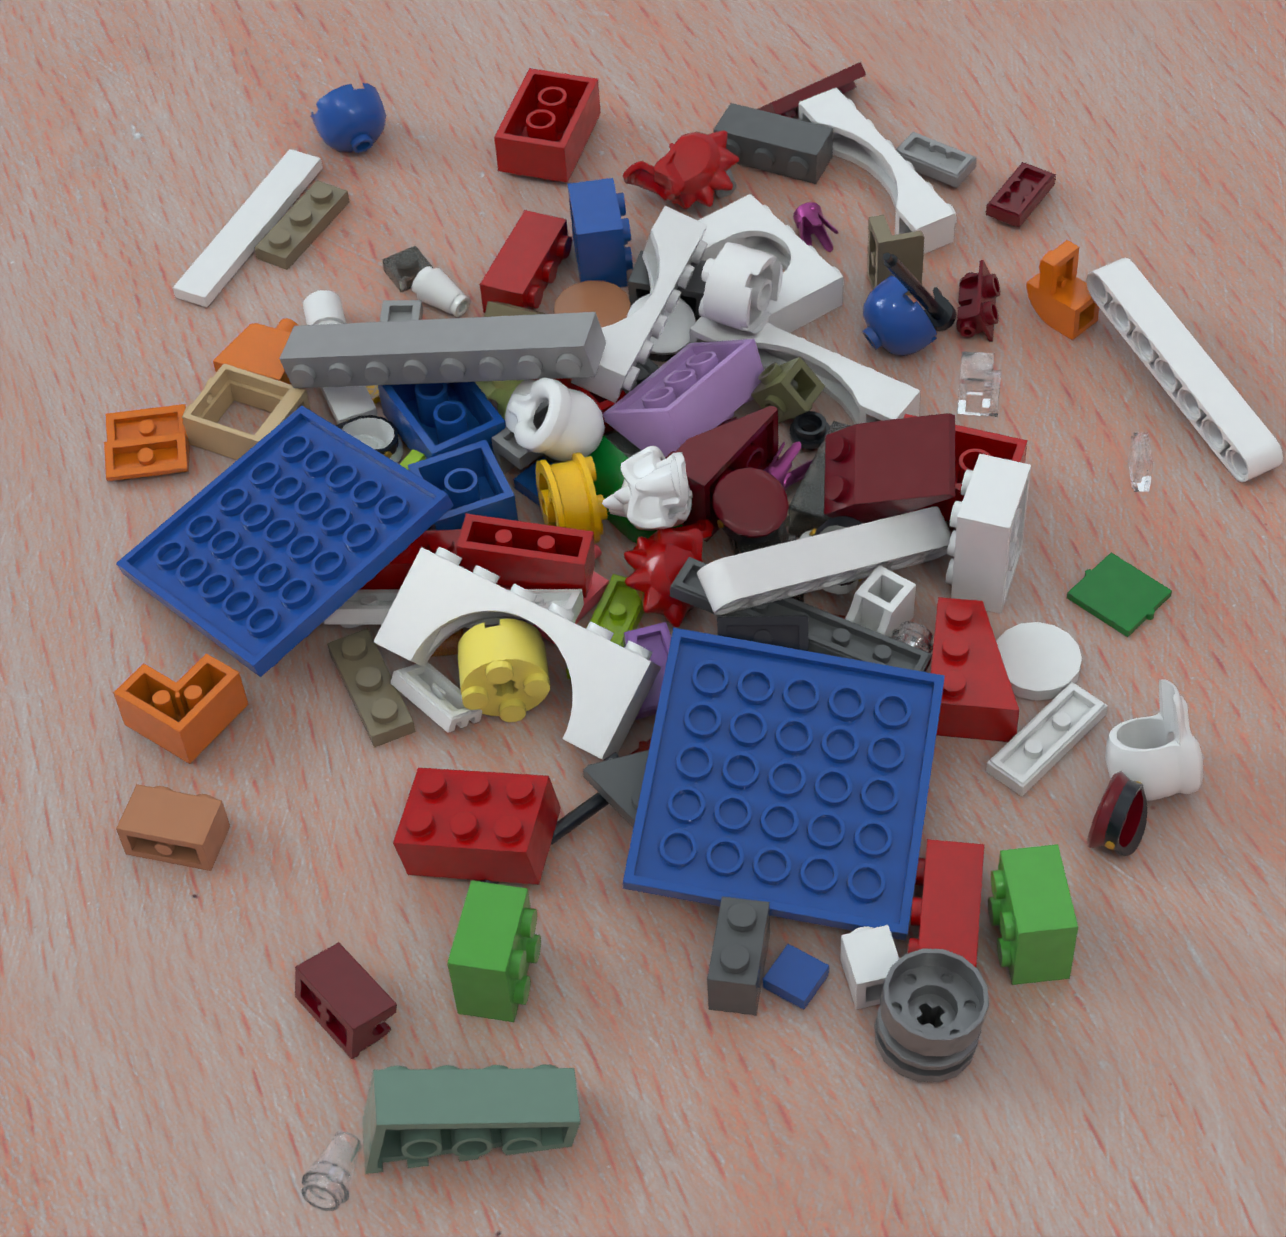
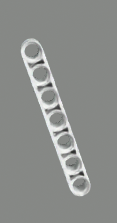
[1086,257,1283,482]
[697,506,951,615]

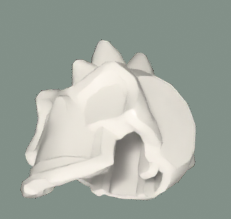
[602,446,693,531]

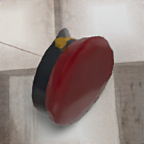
[713,467,789,545]
[1087,771,1147,856]

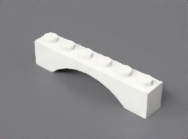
[799,88,957,254]
[571,206,708,403]
[690,316,920,424]

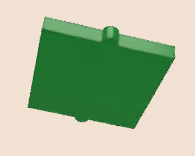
[1067,552,1172,637]

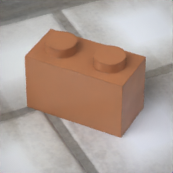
[116,784,230,871]

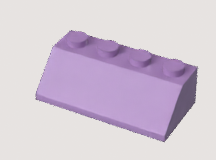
[603,339,764,457]

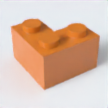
[113,653,249,764]

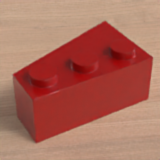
[931,597,1020,742]

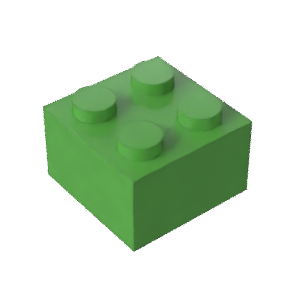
[988,844,1078,985]
[447,880,541,1022]

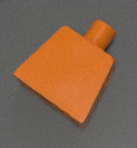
[213,318,299,385]

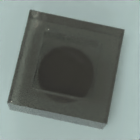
[382,245,433,292]

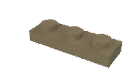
[254,180,350,270]
[327,628,416,748]

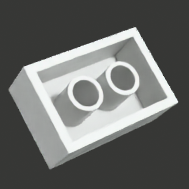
[945,454,1031,614]

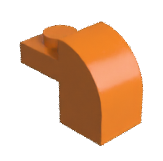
[1026,240,1099,340]

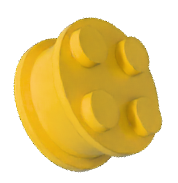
[536,452,607,544]

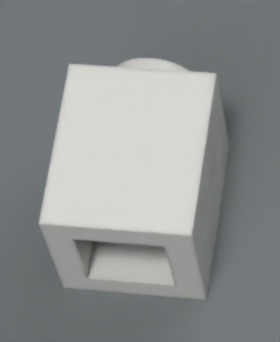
[840,925,899,1009]

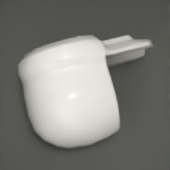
[505,377,605,462]
[1105,679,1203,801]

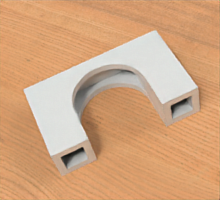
[698,194,844,333]

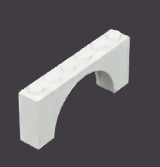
[373,547,661,760]

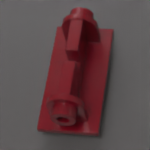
[956,260,1001,342]

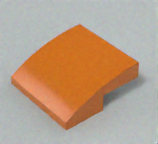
[104,404,190,481]

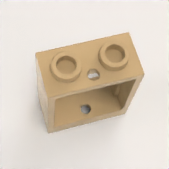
[182,364,311,460]

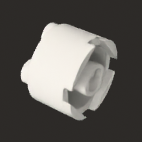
[699,242,783,334]

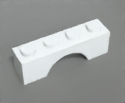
[845,565,916,639]

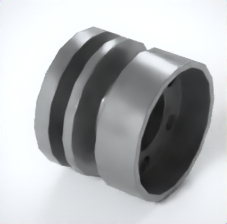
[874,949,989,1082]

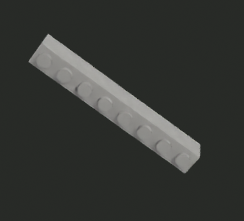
[279,312,606,388]

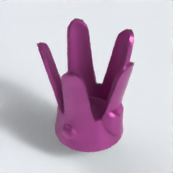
[793,202,838,252]
[764,441,817,491]

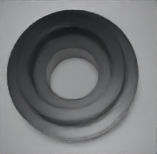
[789,411,830,449]

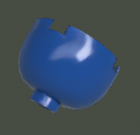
[311,83,386,153]
[862,275,937,356]

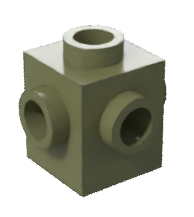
[751,357,826,424]

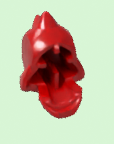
[623,130,739,210]
[624,519,714,627]

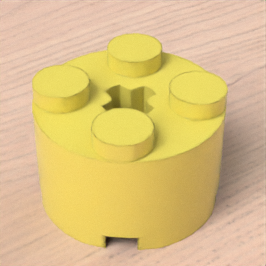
[457,618,550,722]

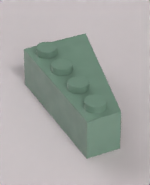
[362,1064,581,1174]

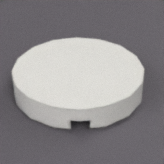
[996,622,1082,701]

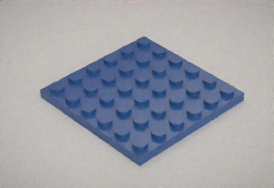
[116,405,454,677]
[622,627,945,940]

